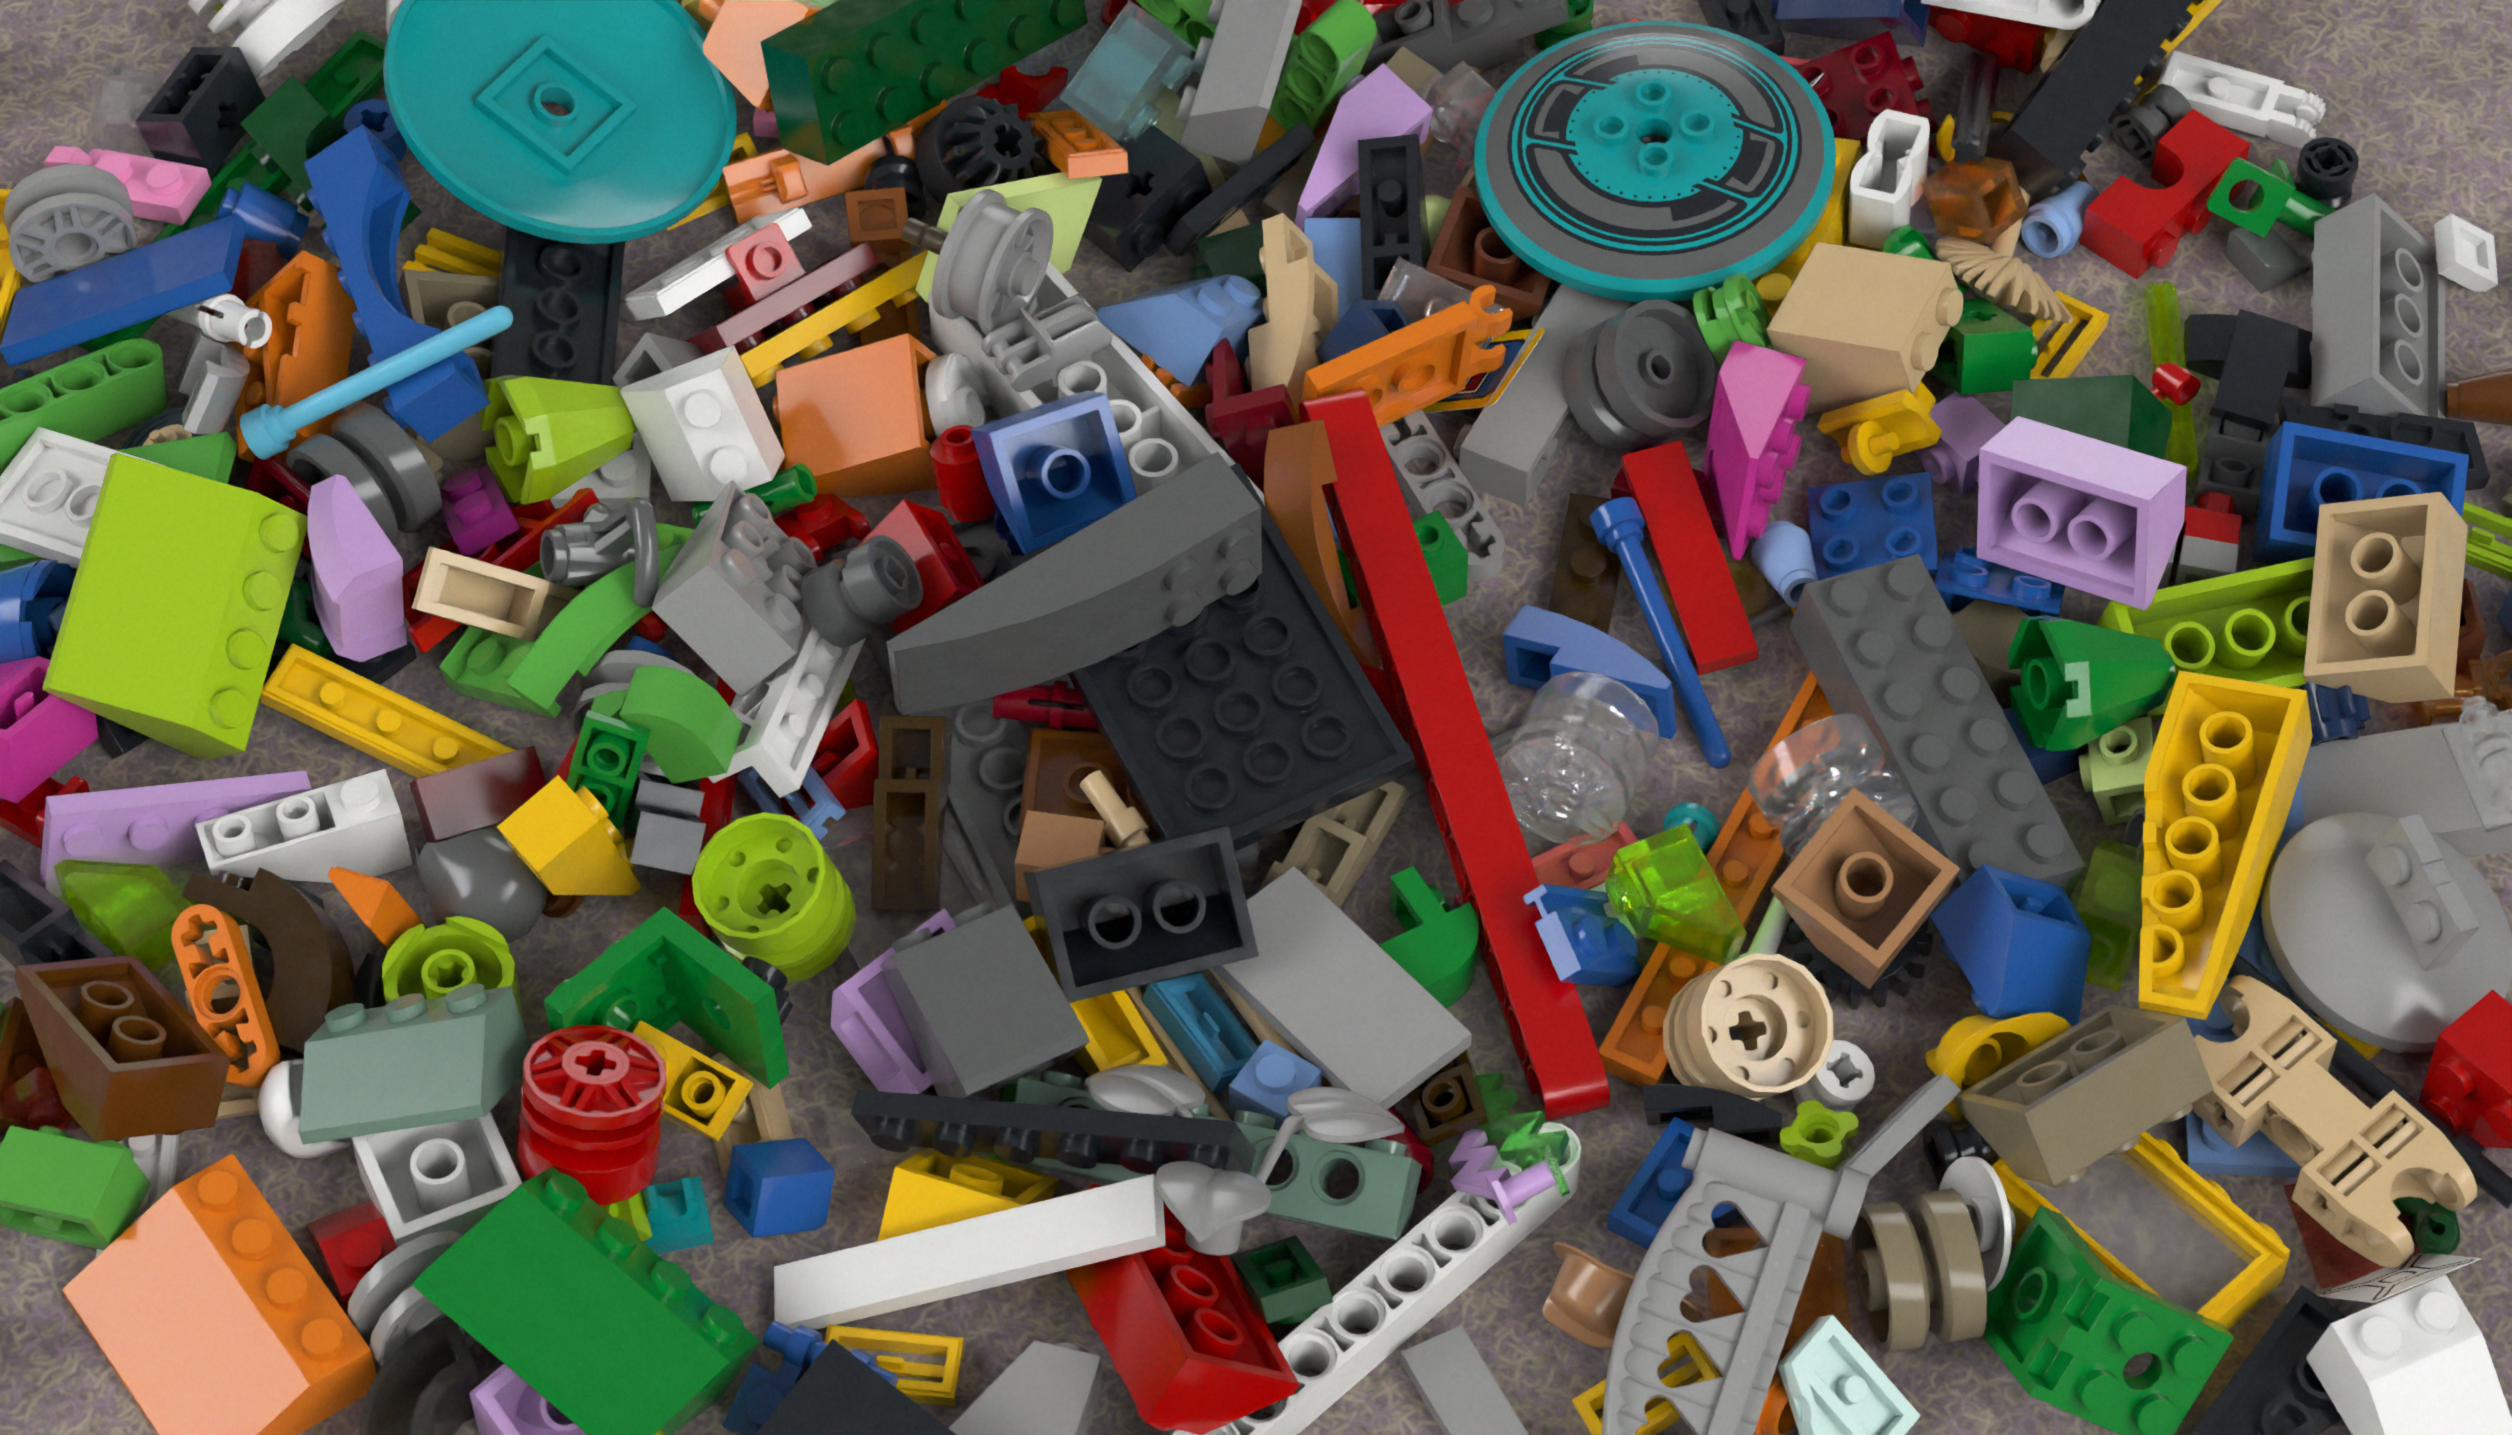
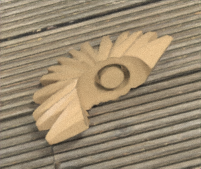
[1934,236,2074,323]

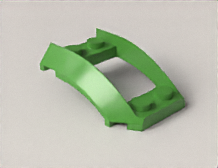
[439,522,695,718]

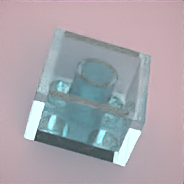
[1059,0,1196,144]

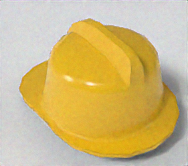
[1925,1012,2072,1121]

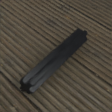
[1950,49,2000,166]

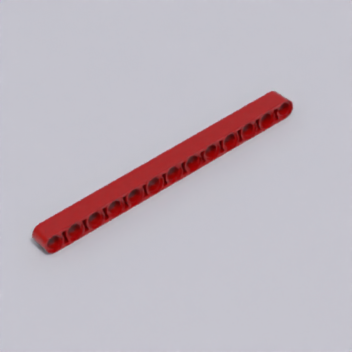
[1299,387,1610,1123]

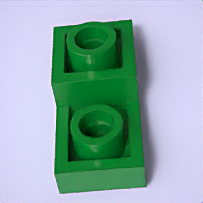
[566,710,651,830]

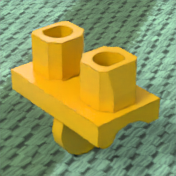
[1817,381,1942,476]

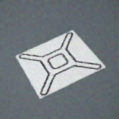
[2317,1253,2482,1303]

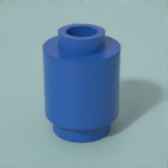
[214,181,309,261]

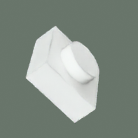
[2434,213,2498,292]

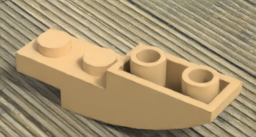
[1245,213,1338,416]

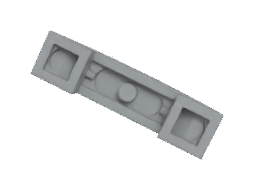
[176,328,250,435]

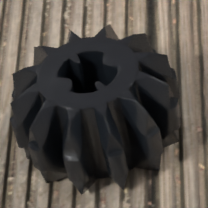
[942,98,1047,189]

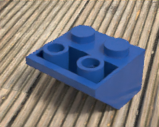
[1929,864,2092,1027]

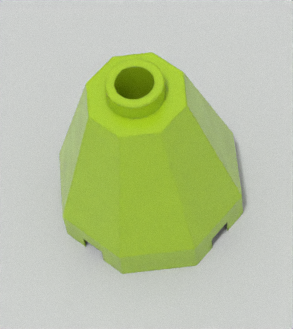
[478,375,638,504]

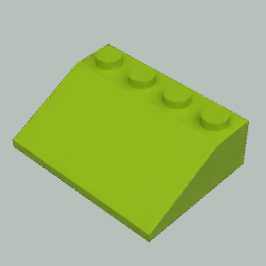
[42,453,308,760]

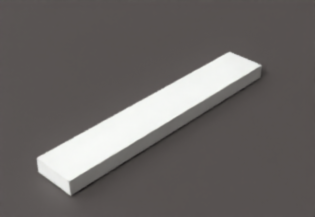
[774,1174,1166,1330]

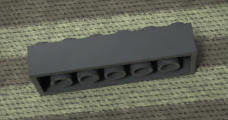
[1789,554,2085,910]

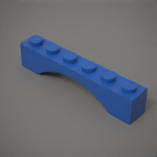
[304,124,490,444]

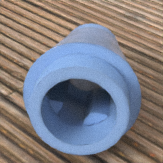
[2021,181,2098,258]
[1751,521,1818,608]

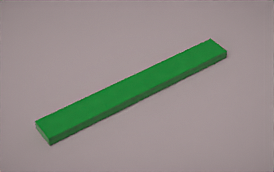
[78,29,386,352]

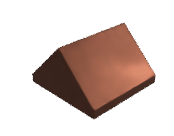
[1424,185,1552,322]

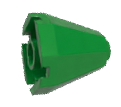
[2008,615,2175,752]

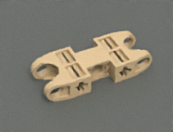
[2192,975,2477,1268]

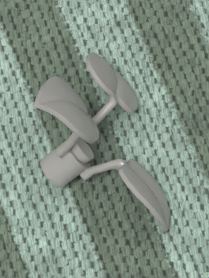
[1085,1064,1405,1255]

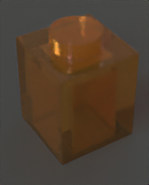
[1921,156,2028,244]

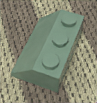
[299,984,531,1145]

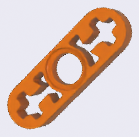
[171,904,280,1089]

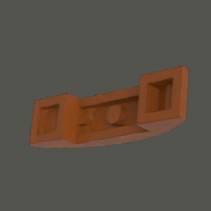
[845,187,923,346]
[1264,419,1381,667]

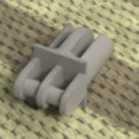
[981,294,1113,392]

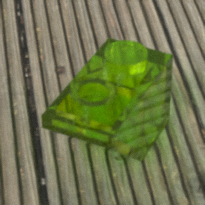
[2076,838,2144,992]

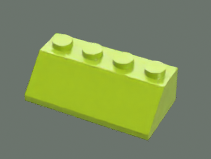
[2095,556,2315,720]

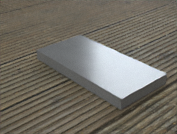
[1212,866,1472,1110]

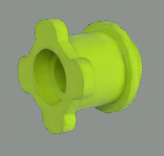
[1779,1100,1859,1170]

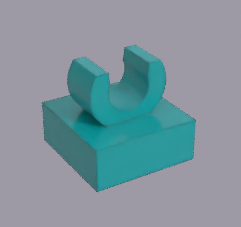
[642,1176,714,1254]

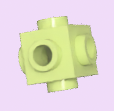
[2079,716,2157,826]

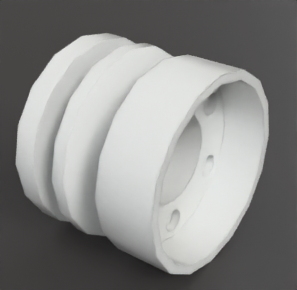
[188,0,347,81]

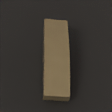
[1211,781,1410,976]

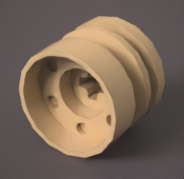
[1663,953,1833,1102]

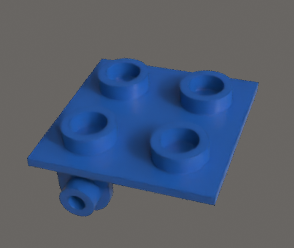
[1807,471,1939,581]
[1934,547,2065,618]

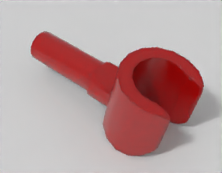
[2149,362,2201,406]

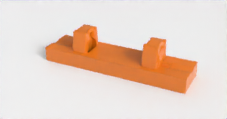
[721,100,951,225]

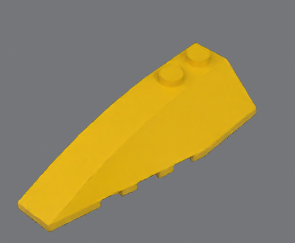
[2138,670,2313,1020]

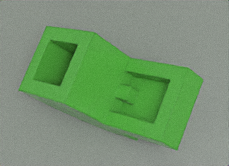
[590,666,743,784]

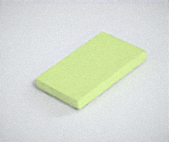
[915,172,1102,303]

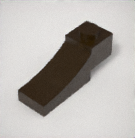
[871,716,952,912]

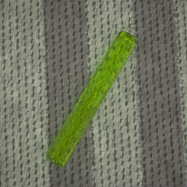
[2143,281,2199,481]

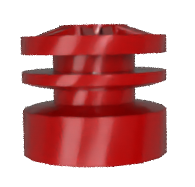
[516,1025,667,1206]

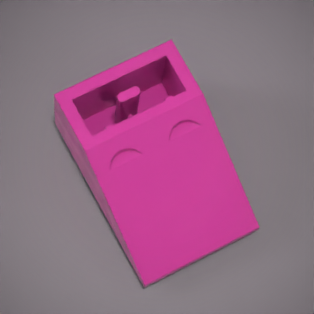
[1702,340,1811,560]
[0,656,99,804]

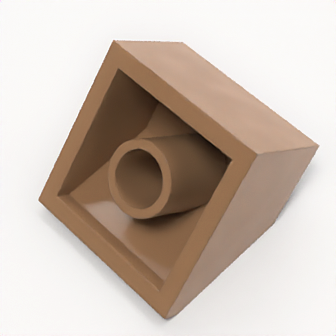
[1771,787,1960,989]

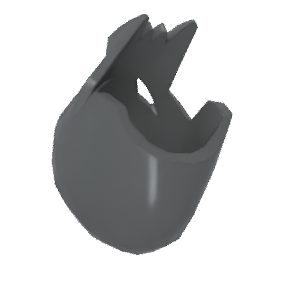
[414,828,547,944]

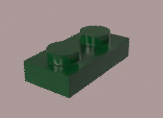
[1232,1235,1333,1324]

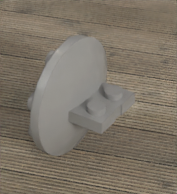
[2261,812,2512,1053]

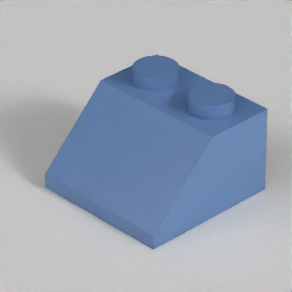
[1096,274,1268,388]

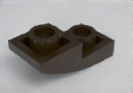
[1407,1049,1490,1147]

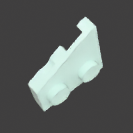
[1777,1315,1921,1435]

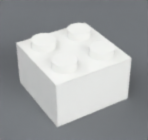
[351,1112,522,1248]

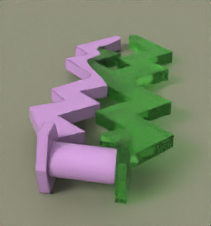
[1440,1072,1570,1225]

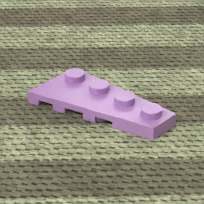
[39,770,312,897]

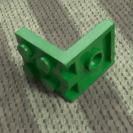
[543,906,789,1090]
[1983,1205,2234,1435]

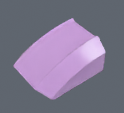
[307,474,407,662]
[830,908,956,1094]

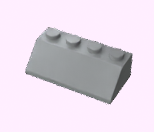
[1175,0,1303,166]
[2309,193,2445,419]

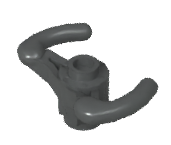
[540,497,659,608]

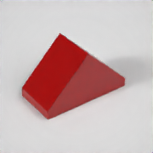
[780,699,879,821]

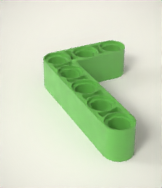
[1135,0,1377,132]
[0,338,169,476]

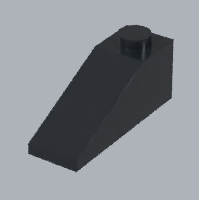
[1358,134,1434,323]

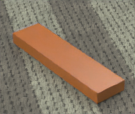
[1024,108,1129,179]

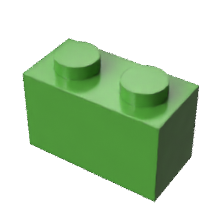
[0,1125,151,1250]

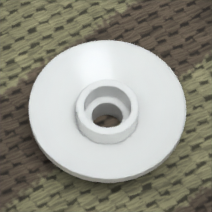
[1939,1156,2016,1293]

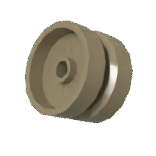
[1852,1188,1987,1355]

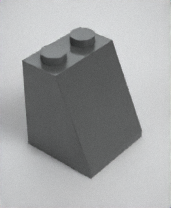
[881,901,1090,1099]

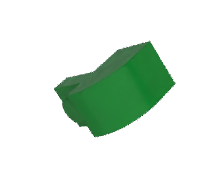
[1379,866,1479,1009]

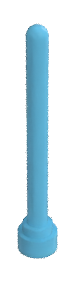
[240,305,513,460]

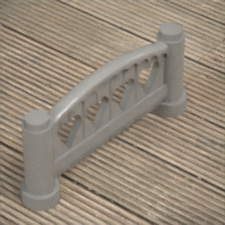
[1602,1127,1870,1435]

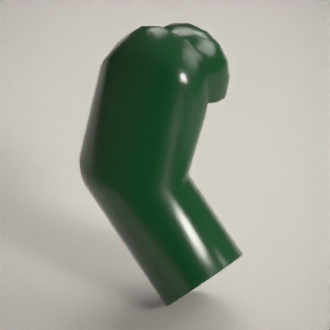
[277,577,333,658]

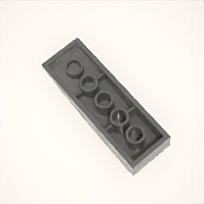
[887,451,1262,716]

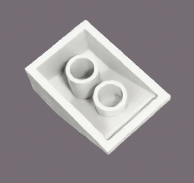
[2306,1274,2512,1435]

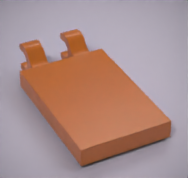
[1299,285,1513,428]

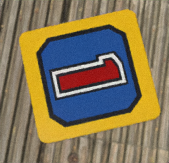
[1422,328,1545,413]

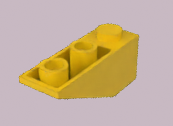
[497,775,642,896]

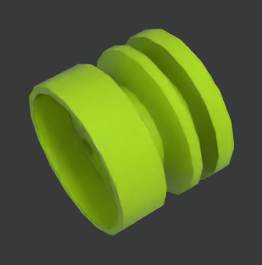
[692,812,856,984]

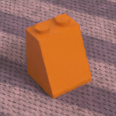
[772,333,939,499]

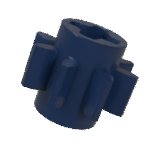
[2299,681,2371,747]

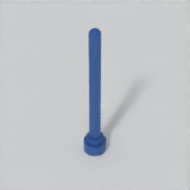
[1590,497,1731,769]

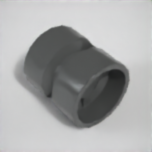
[801,535,923,648]

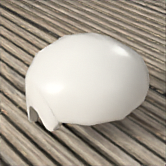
[257,1059,352,1159]

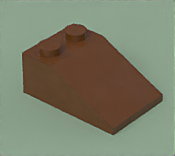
[14,954,231,1142]

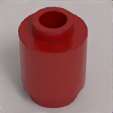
[930,425,997,522]

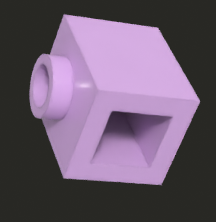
[1912,391,2006,497]

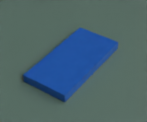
[0,214,245,367]

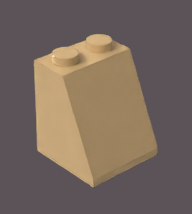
[1766,242,1963,415]

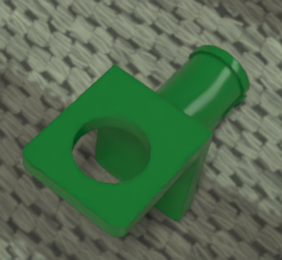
[2206,157,2336,241]

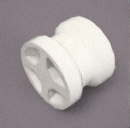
[1792,1040,1875,1113]

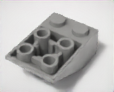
[651,480,818,697]

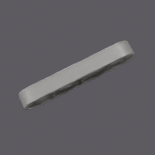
[1379,409,1505,581]

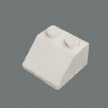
[620,345,785,502]

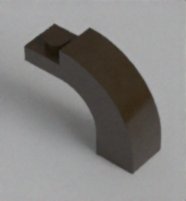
[181,867,356,1059]

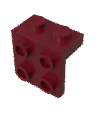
[1794,30,1939,159]
[1205,338,1300,494]

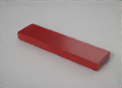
[1622,440,1759,676]

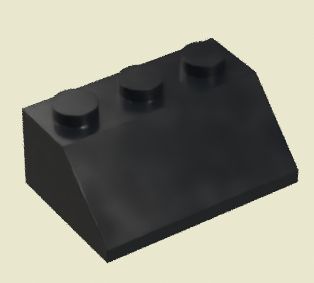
[1023,826,1259,1003]

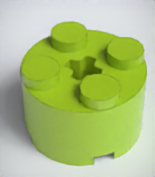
[382,916,523,1021]

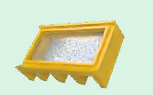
[1991,1131,2291,1330]

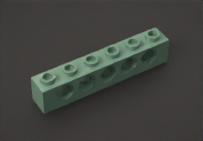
[1013,1070,1422,1243]

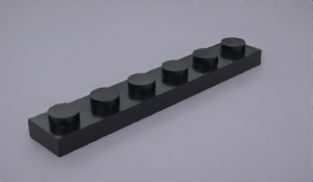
[851,1089,1256,1175]

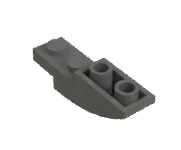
[1360,0,1569,77]

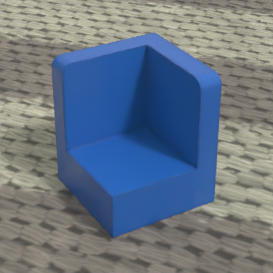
[723,1138,835,1238]

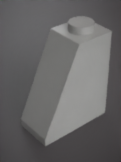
[948,1340,1103,1435]

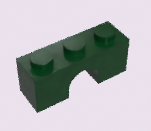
[240,75,422,233]

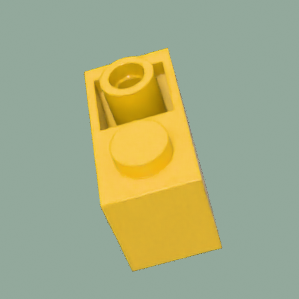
[633,1020,754,1142]

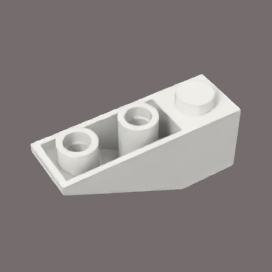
[195,769,413,883]

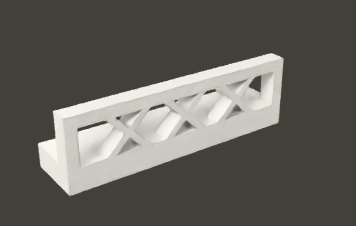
[708,615,866,798]

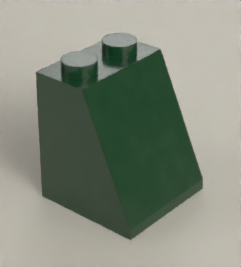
[2010,375,2173,459]

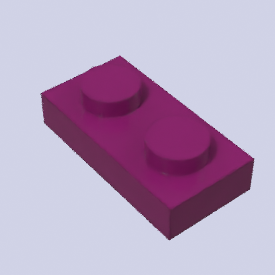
[440,464,520,557]

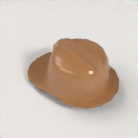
[1543,1241,1703,1349]

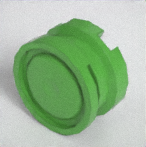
[1693,273,1773,366]

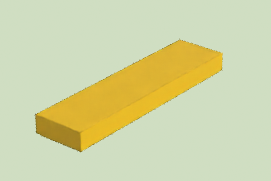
[260,643,516,779]

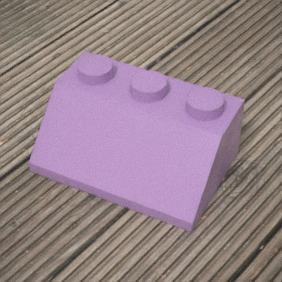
[1977,416,2187,611]

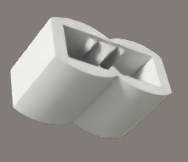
[1848,109,1930,250]

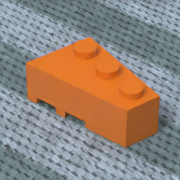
[230,250,357,464]

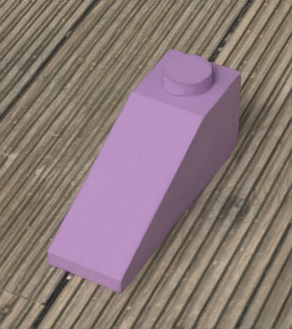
[1294,63,1433,233]

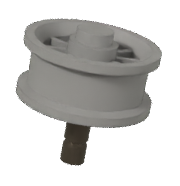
[901,189,1053,335]

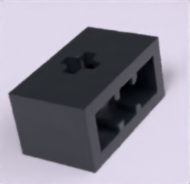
[135,47,266,178]
[1083,124,1213,273]

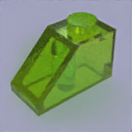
[1605,823,1747,965]
[54,860,194,972]

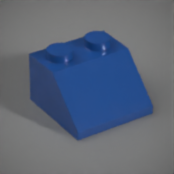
[970,390,1138,554]

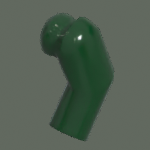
[2393,1197,2460,1255]

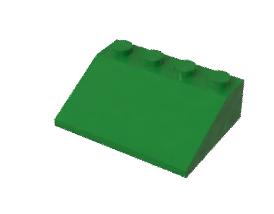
[412,1166,761,1435]

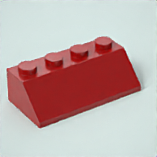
[1065,1183,1300,1435]

